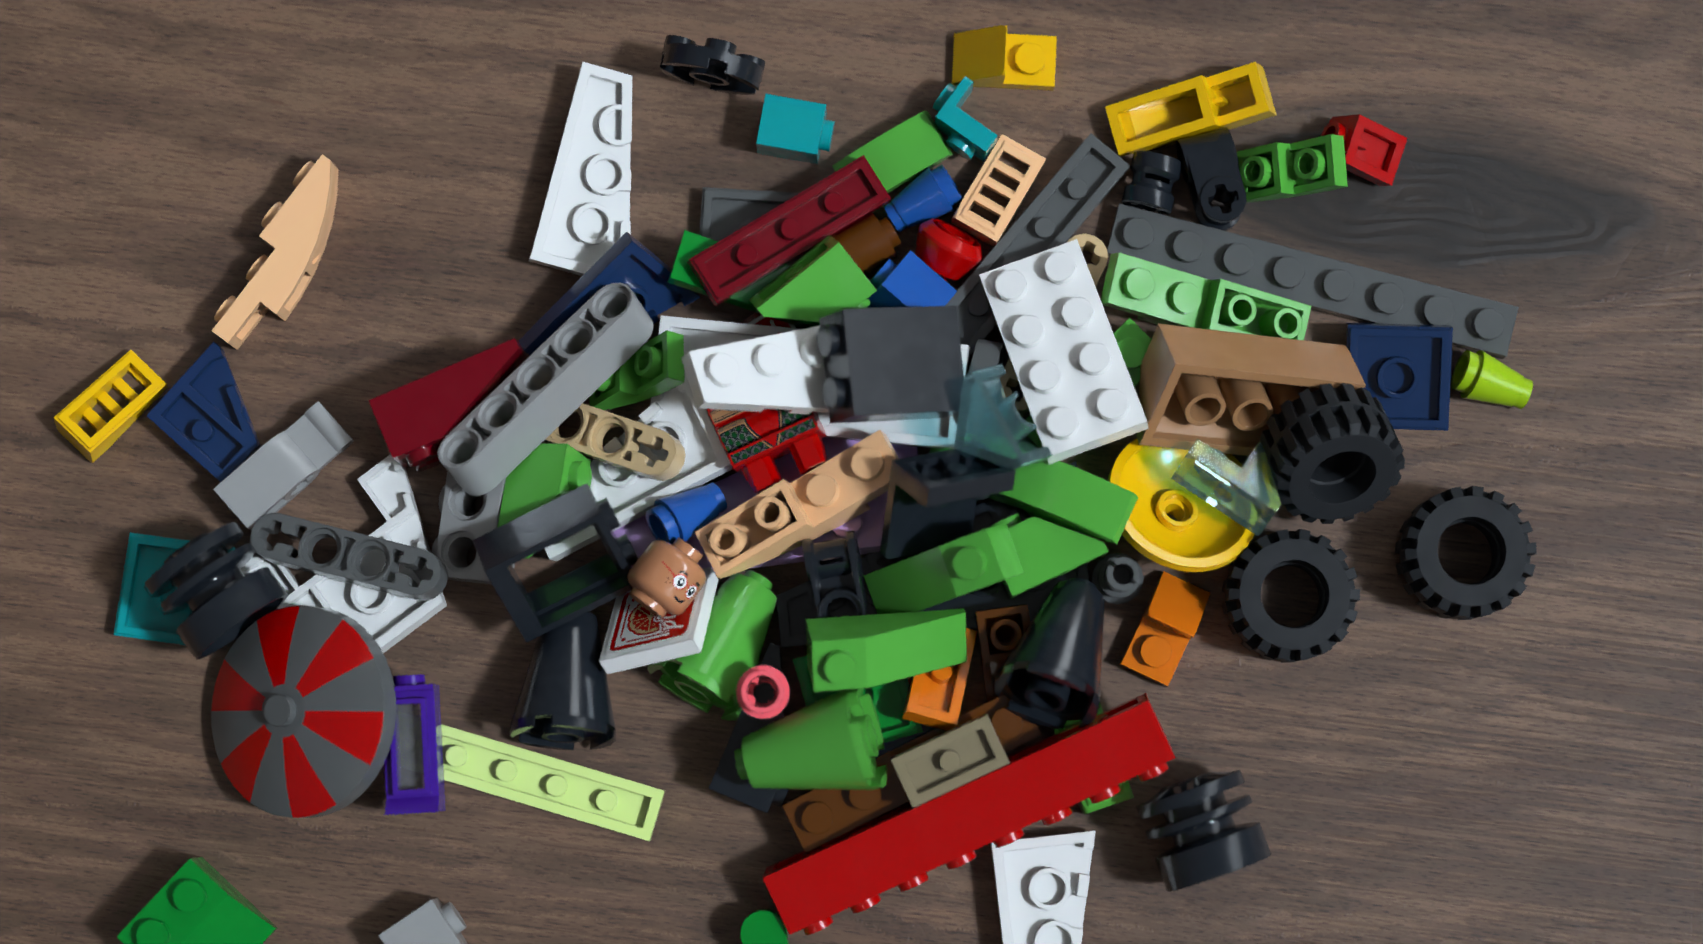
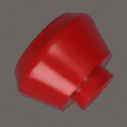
[915,218,982,282]

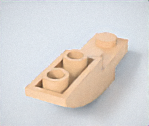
[212,154,338,350]
[695,430,899,579]

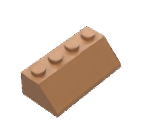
[1137,324,1366,457]

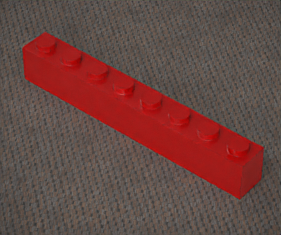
[762,693,1175,935]

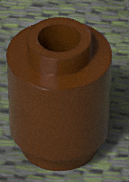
[832,213,901,276]

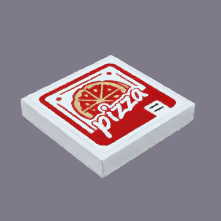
[599,567,718,674]

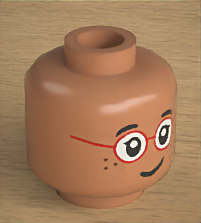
[627,537,707,619]

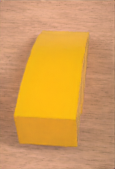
[1105,62,1277,156]

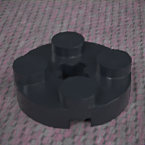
[660,35,766,95]

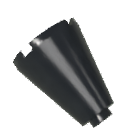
[994,578,1105,729]
[510,612,616,750]

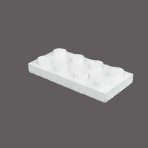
[979,239,1149,464]

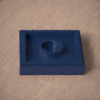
[1346,323,1453,431]

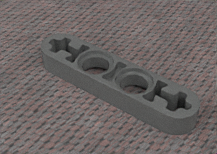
[250,513,448,601]

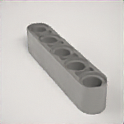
[438,283,654,496]

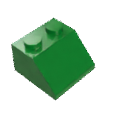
[117,857,277,944]

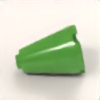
[647,570,777,721]
[735,688,887,790]

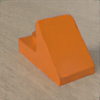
[1119,571,1210,687]
[902,628,977,731]

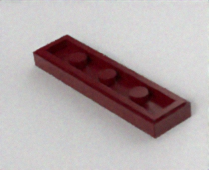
[687,155,891,307]

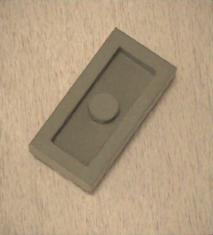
[890,713,1010,808]

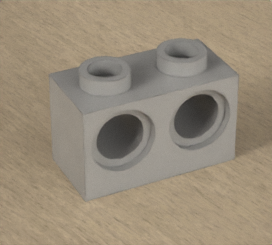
[432,472,515,585]

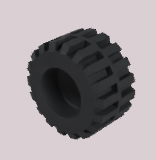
[1260,383,1405,524]
[1395,486,1537,620]
[1222,529,1360,663]

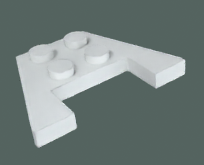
[240,454,447,653]

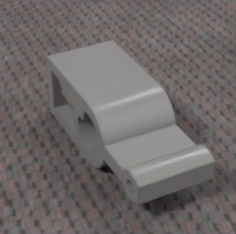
[213,401,354,530]

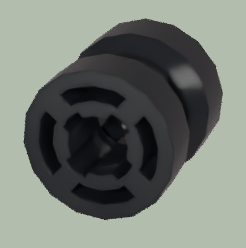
[1121,151,1183,215]

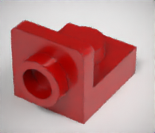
[1321,114,1408,186]

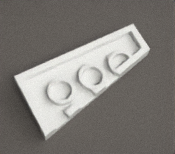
[529,62,632,276]
[681,326,829,414]
[544,374,733,561]

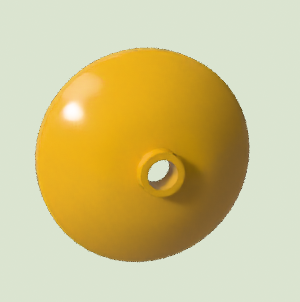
[1108,438,1259,572]

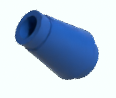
[883,164,963,233]
[646,482,727,544]

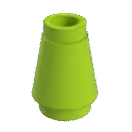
[1451,350,1533,409]

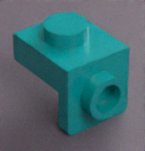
[932,76,998,162]

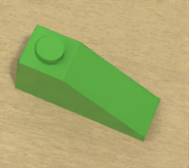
[864,523,1024,614]
[806,609,967,692]

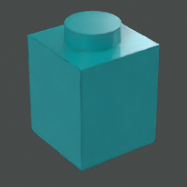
[756,93,835,164]

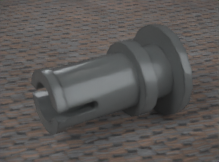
[1092,553,1144,605]

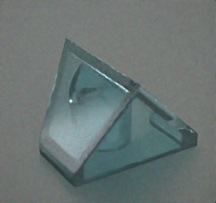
[954,364,1052,470]

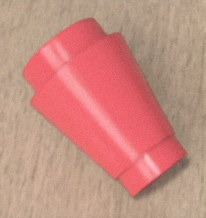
[736,665,790,719]

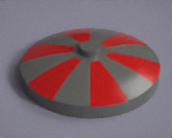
[211,606,396,818]

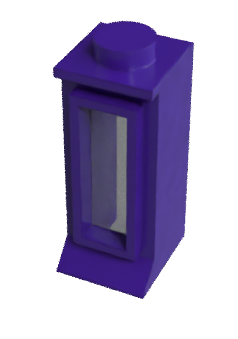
[384,674,446,815]

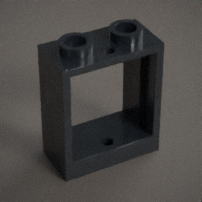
[473,483,639,643]

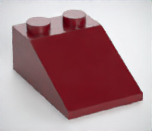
[368,338,528,472]

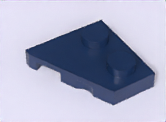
[146,342,261,482]

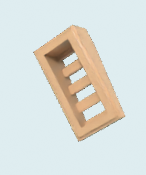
[951,134,1046,247]

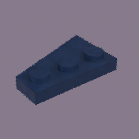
[519,231,700,355]

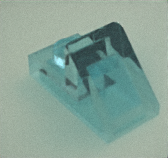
[1171,439,1281,536]

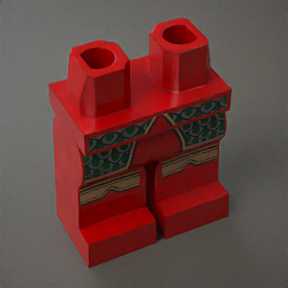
[706,332,827,494]

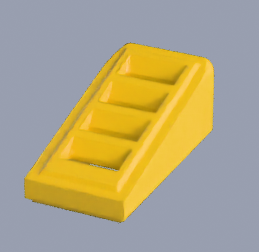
[54,350,168,463]

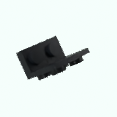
[880,444,1016,559]

